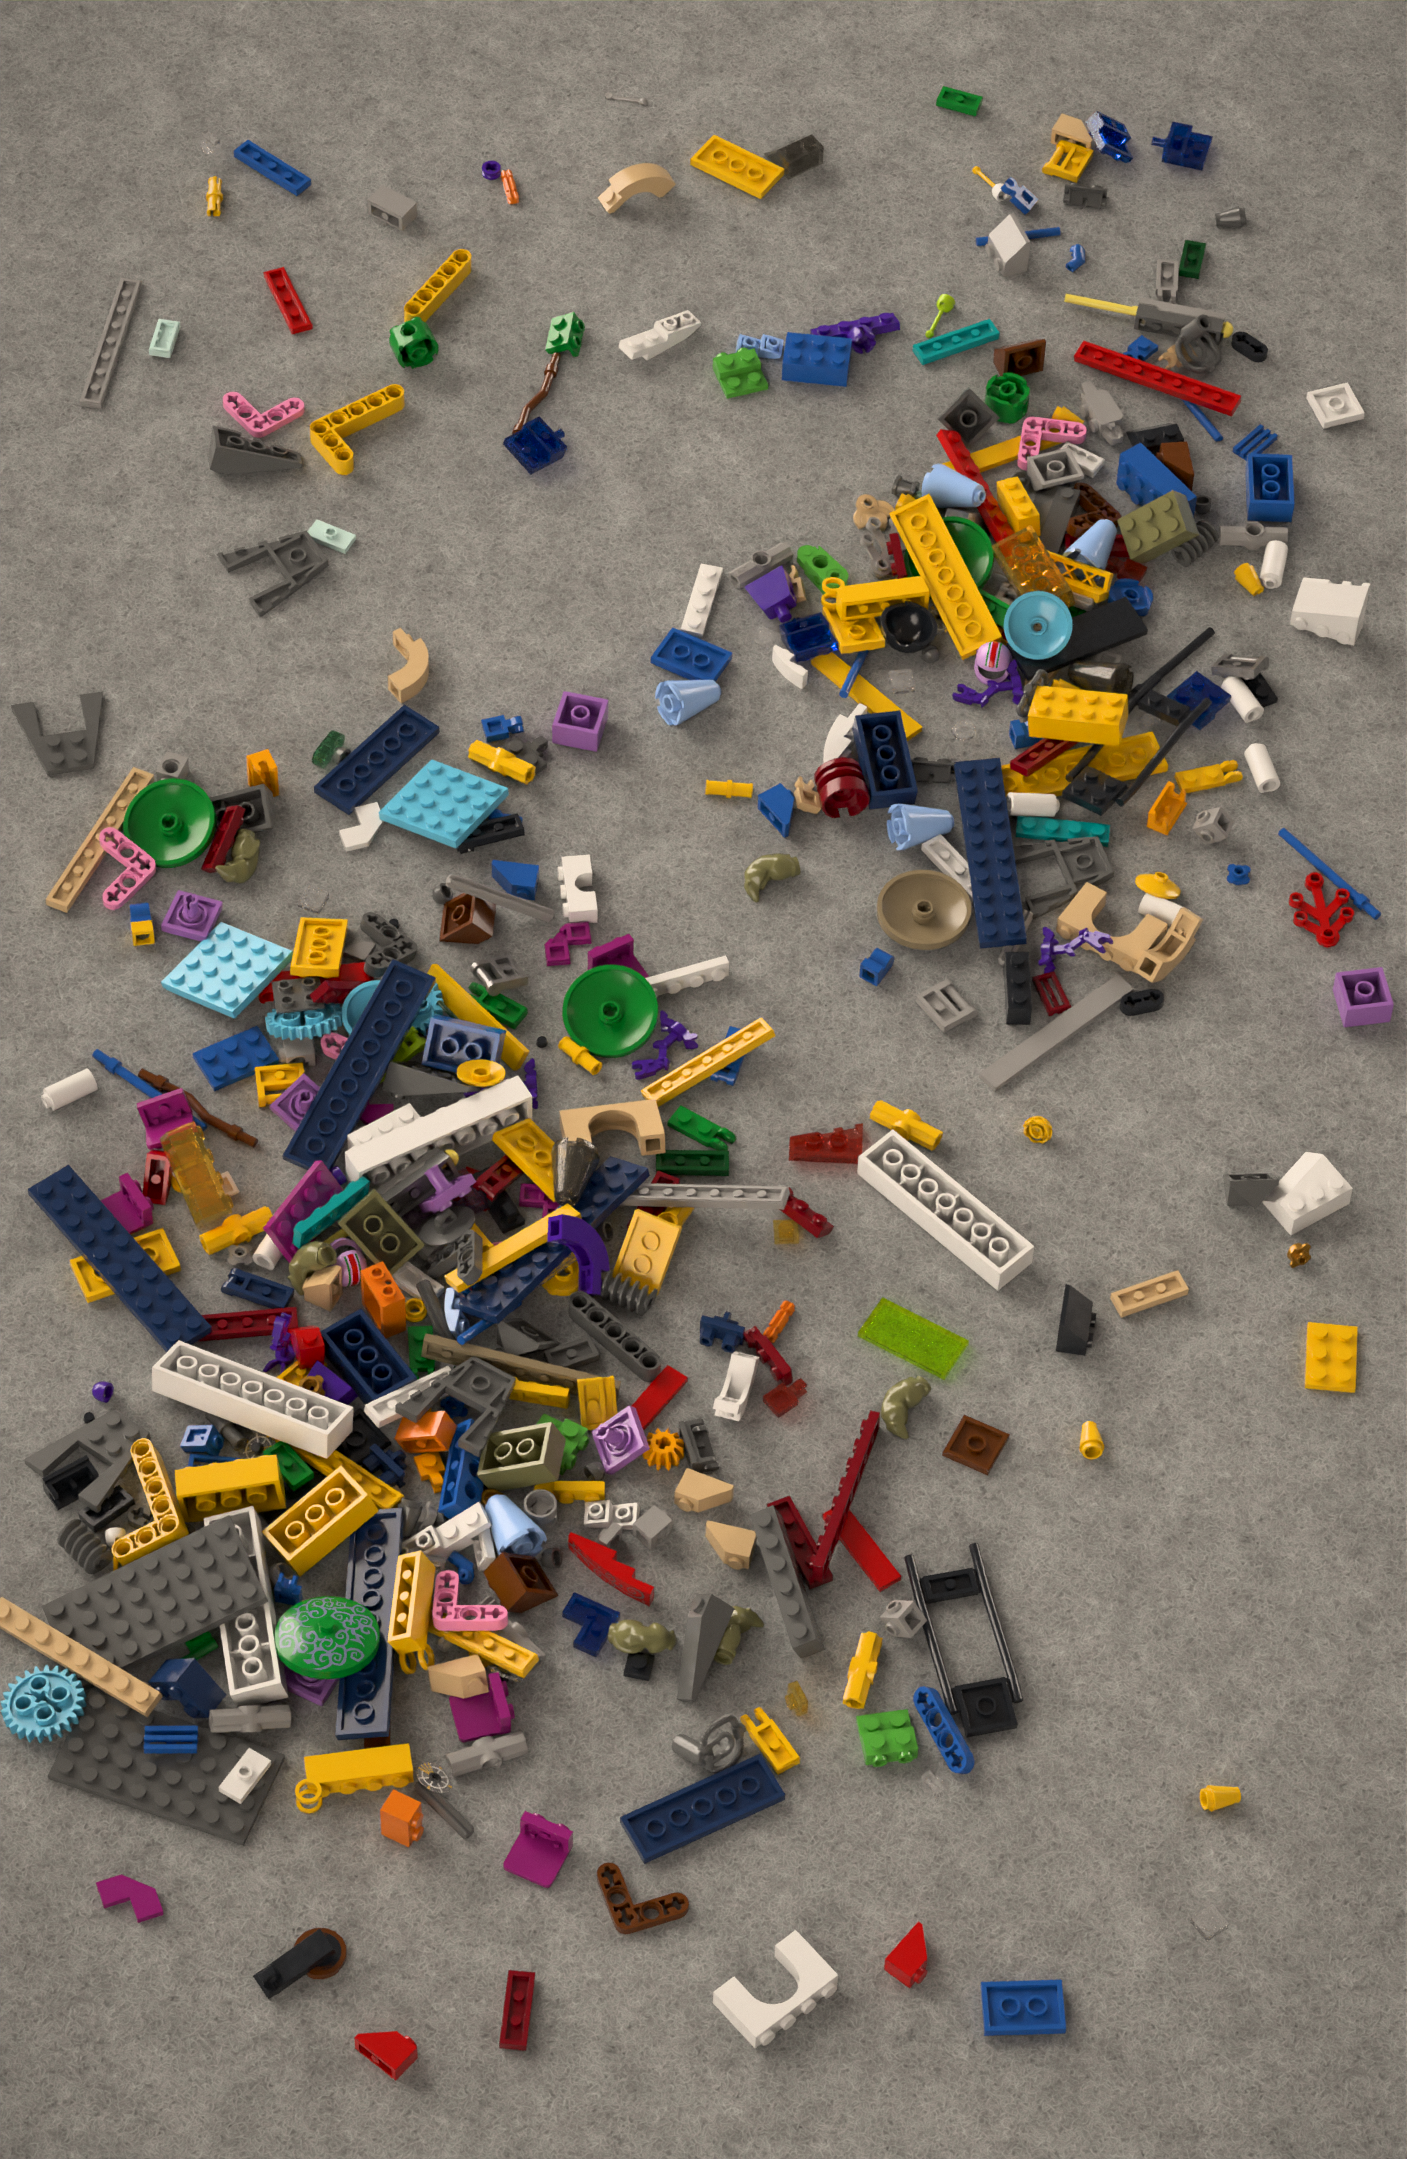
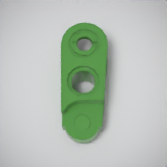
[797,545,848,594]

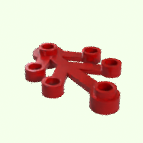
[1289,872,1354,947]

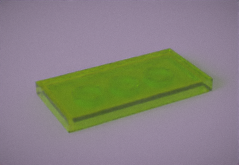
[857,1297,969,1380]

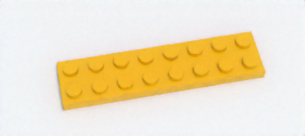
[889,494,1003,660]
[1001,731,1168,797]

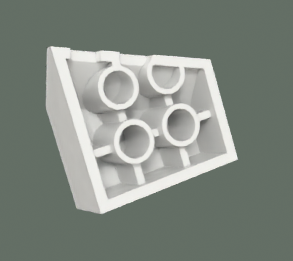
[1290,578,1370,646]
[1262,1152,1353,1235]

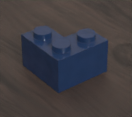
[148,1658,226,1718]

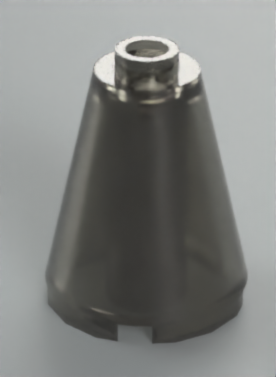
[1068,661,1134,695]
[551,1137,600,1206]

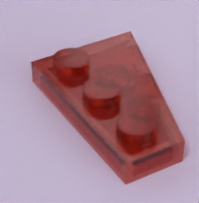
[789,1123,863,1164]

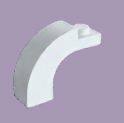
[713,1351,760,1421]

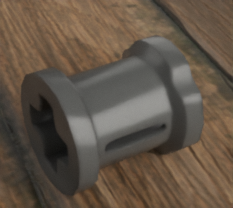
[892,475,920,497]

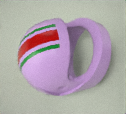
[974,641,1012,685]
[327,1238,367,1287]

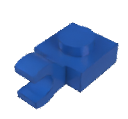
[481,715,524,743]

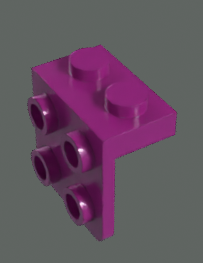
[587,934,649,978]
[137,1088,194,1150]
[100,1172,154,1235]
[449,1672,515,1742]
[503,1811,573,1888]

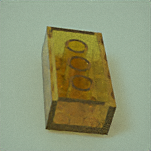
[991,525,1076,625]
[159,1121,233,1229]

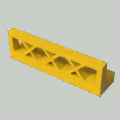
[1020,546,1113,603]

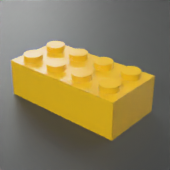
[1028,685,1129,746]
[175,1455,286,1523]
[262,1466,379,1577]

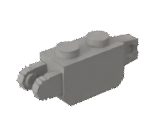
[1079,381,1124,446]

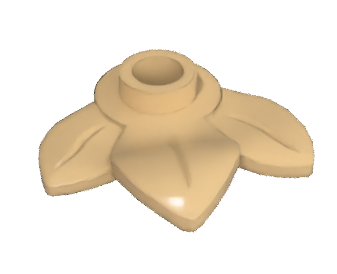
[853,494,895,531]

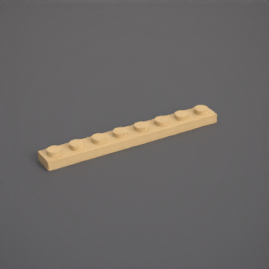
[46,767,154,913]
[0,1597,163,1717]

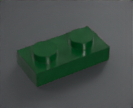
[1178,240,1206,279]

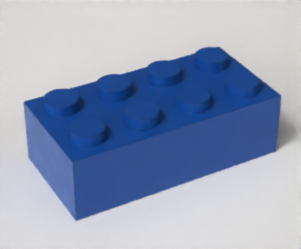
[1116,443,1197,518]

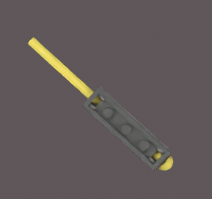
[1064,294,1233,345]
[323,1147,459,1244]

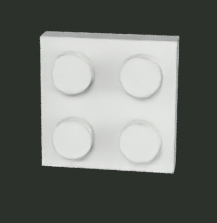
[1306,382,1365,429]

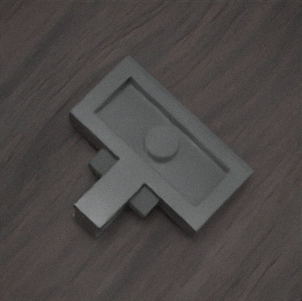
[500,736,548,775]

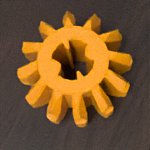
[642,1428,684,1471]

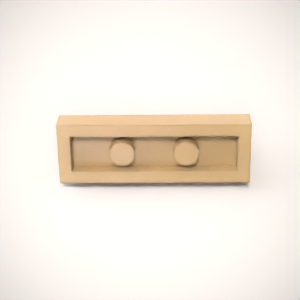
[1110,1270,1189,1318]

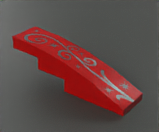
[568,1532,654,1607]

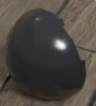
[880,601,938,653]

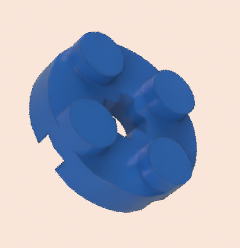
[1107,579,1153,616]

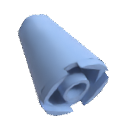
[922,463,986,508]
[1062,519,1117,582]
[655,680,721,726]
[887,803,954,850]
[485,1494,547,1557]

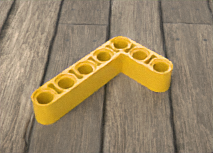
[310,384,405,475]
[112,1438,189,1567]

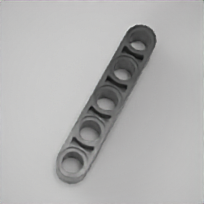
[568,1291,661,1382]

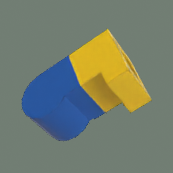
[129,903,155,946]

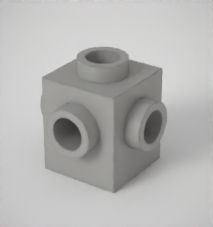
[1192,806,1234,844]
[880,1600,927,1638]

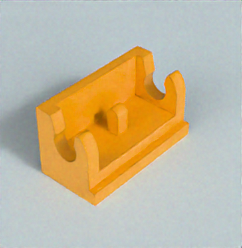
[246,749,279,797]
[1146,781,1187,836]

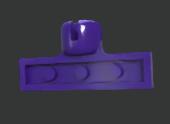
[810,313,900,354]

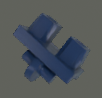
[700,1311,745,1353]
[362,1444,407,1488]

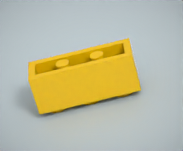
[997,476,1041,541]

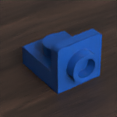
[180,1425,224,1456]

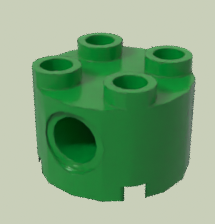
[389,317,439,369]
[985,373,1030,424]

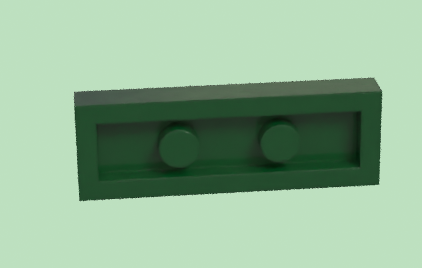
[656,1150,729,1176]

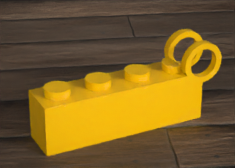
[821,576,930,621]
[387,1550,436,1675]
[295,1743,414,1814]

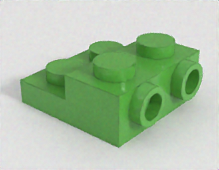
[713,347,768,399]
[536,1413,590,1475]
[856,1709,918,1767]

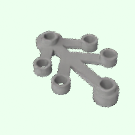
[860,517,906,578]

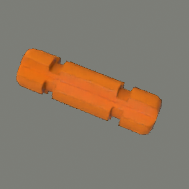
[501,169,519,204]
[763,1300,795,1343]

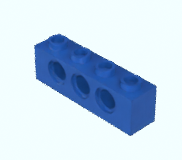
[438,1419,493,1519]

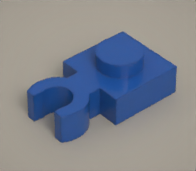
[1000,177,1038,215]
[1123,335,1158,361]
[274,1573,303,1605]

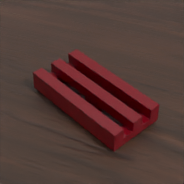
[1032,971,1071,1016]

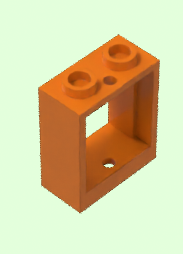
[360,1261,406,1339]

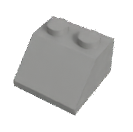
[985,213,1030,277]
[1027,447,1084,491]

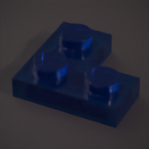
[562,1592,620,1657]

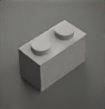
[367,185,417,231]

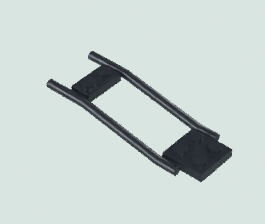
[1062,674,1212,816]
[904,1543,1023,1738]

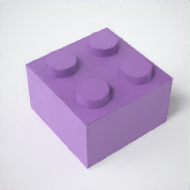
[552,691,608,752]
[1333,967,1394,1027]

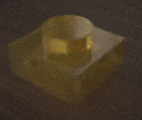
[773,1219,799,1244]
[785,1681,808,1716]

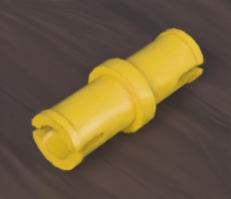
[206,176,223,216]
[705,780,753,798]
[558,1036,602,1075]

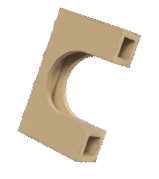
[1056,882,1168,974]
[559,1099,666,1165]

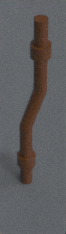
[510,353,561,450]
[138,1068,258,1148]

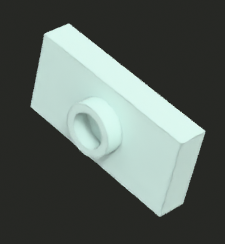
[149,319,180,358]
[307,519,356,554]

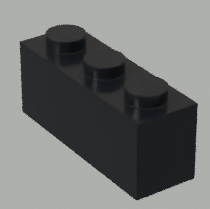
[1003,952,1032,1025]

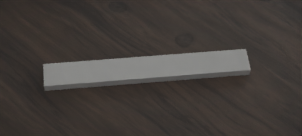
[80,278,142,409]
[979,974,1134,1092]
[619,1183,790,1210]

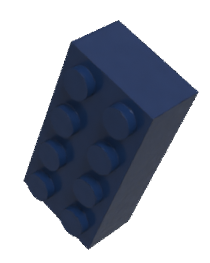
[852,710,918,810]
[320,1309,417,1405]

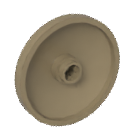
[877,870,971,950]

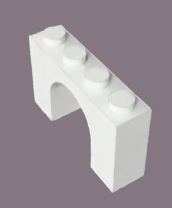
[713,1930,838,2048]

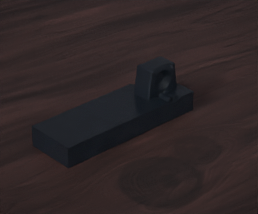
[456,813,525,854]
[472,1167,525,1234]
[253,1929,336,1999]

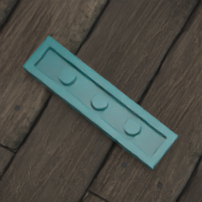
[912,319,1000,365]
[1015,816,1110,847]
[292,1176,370,1249]

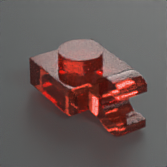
[1105,555,1148,583]
[763,1378,807,1418]

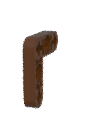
[1066,482,1121,538]
[597,1863,689,1934]

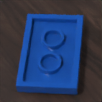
[650,627,732,682]
[193,1026,279,1092]
[980,1980,1066,2036]

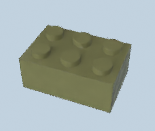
[1117,490,1199,564]
[338,1188,425,1275]
[477,1422,566,1491]

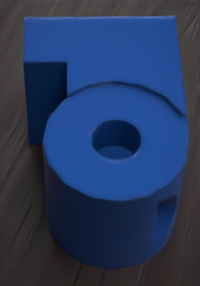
[1009,719,1044,749]
[859,948,895,986]

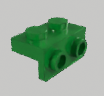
[545,312,585,357]

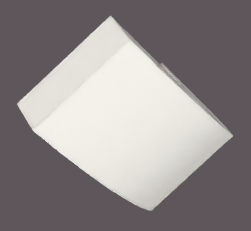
[772,645,808,689]
[584,1500,640,1530]

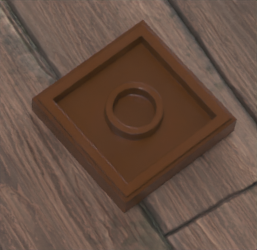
[942,1415,1010,1475]

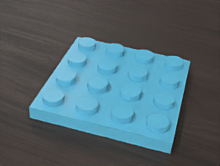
[379,760,509,848]
[161,922,293,1019]

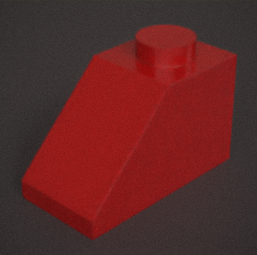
[142,1149,177,1205]
[288,1325,325,1370]
[884,1921,928,1988]
[354,2031,418,2081]

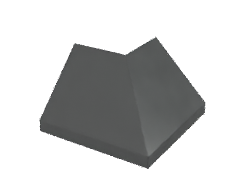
[937,387,999,449]
[1223,1173,1279,1209]
[497,1318,560,1356]

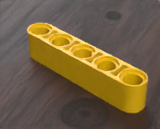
[404,249,471,322]

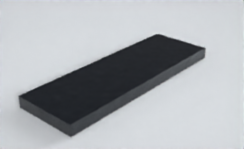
[1006,597,1148,681]
[258,1408,391,1525]

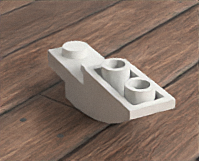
[619,310,701,360]
[823,703,867,763]
[401,1502,492,1562]

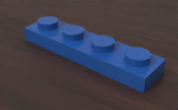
[234,140,311,196]

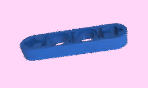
[913,1686,974,1774]

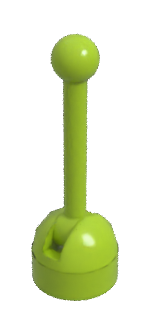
[925,294,955,338]

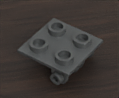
[272,976,325,1014]

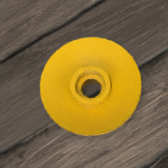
[1135,872,1181,899]
[457,1059,505,1088]

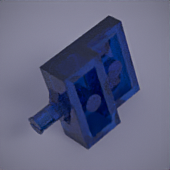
[1085,111,1133,163]
[1151,122,1213,171]
[503,416,567,475]
[779,612,839,663]
[1167,671,1231,730]

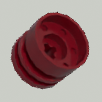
[814,757,870,818]

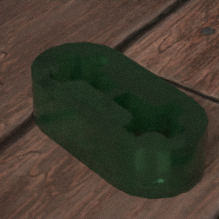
[312,730,345,769]

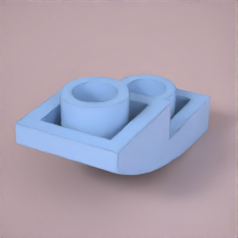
[735,334,784,359]
[445,1288,470,1339]

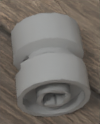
[524,1489,557,1534]

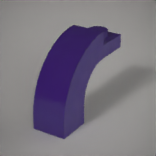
[547,1214,610,1296]

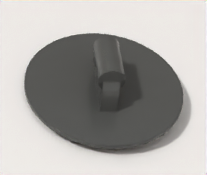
[420,1206,476,1246]

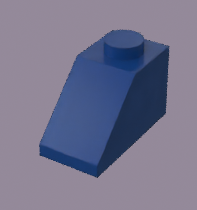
[758,783,795,838]
[492,860,539,900]

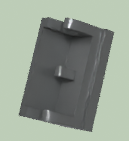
[678,1419,719,1473]

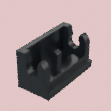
[42,1455,99,1511]

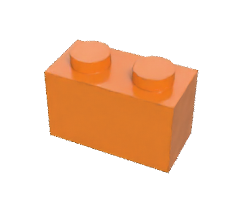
[394,1411,457,1453]
[380,1789,424,1847]

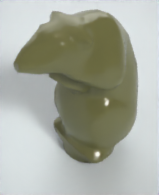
[215,829,260,884]
[744,853,801,903]
[287,1241,337,1296]
[881,1376,931,1440]
[713,1606,764,1665]
[608,1619,677,1654]

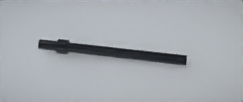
[1128,627,1215,701]

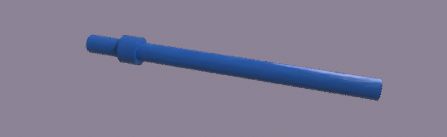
[1278,828,1381,920]
[92,1049,208,1133]

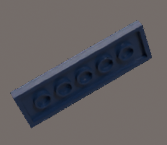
[314,704,440,815]
[620,1753,785,1864]

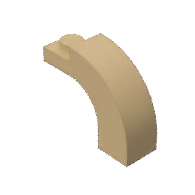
[598,163,676,213]
[388,628,429,704]
[1133,907,1203,983]

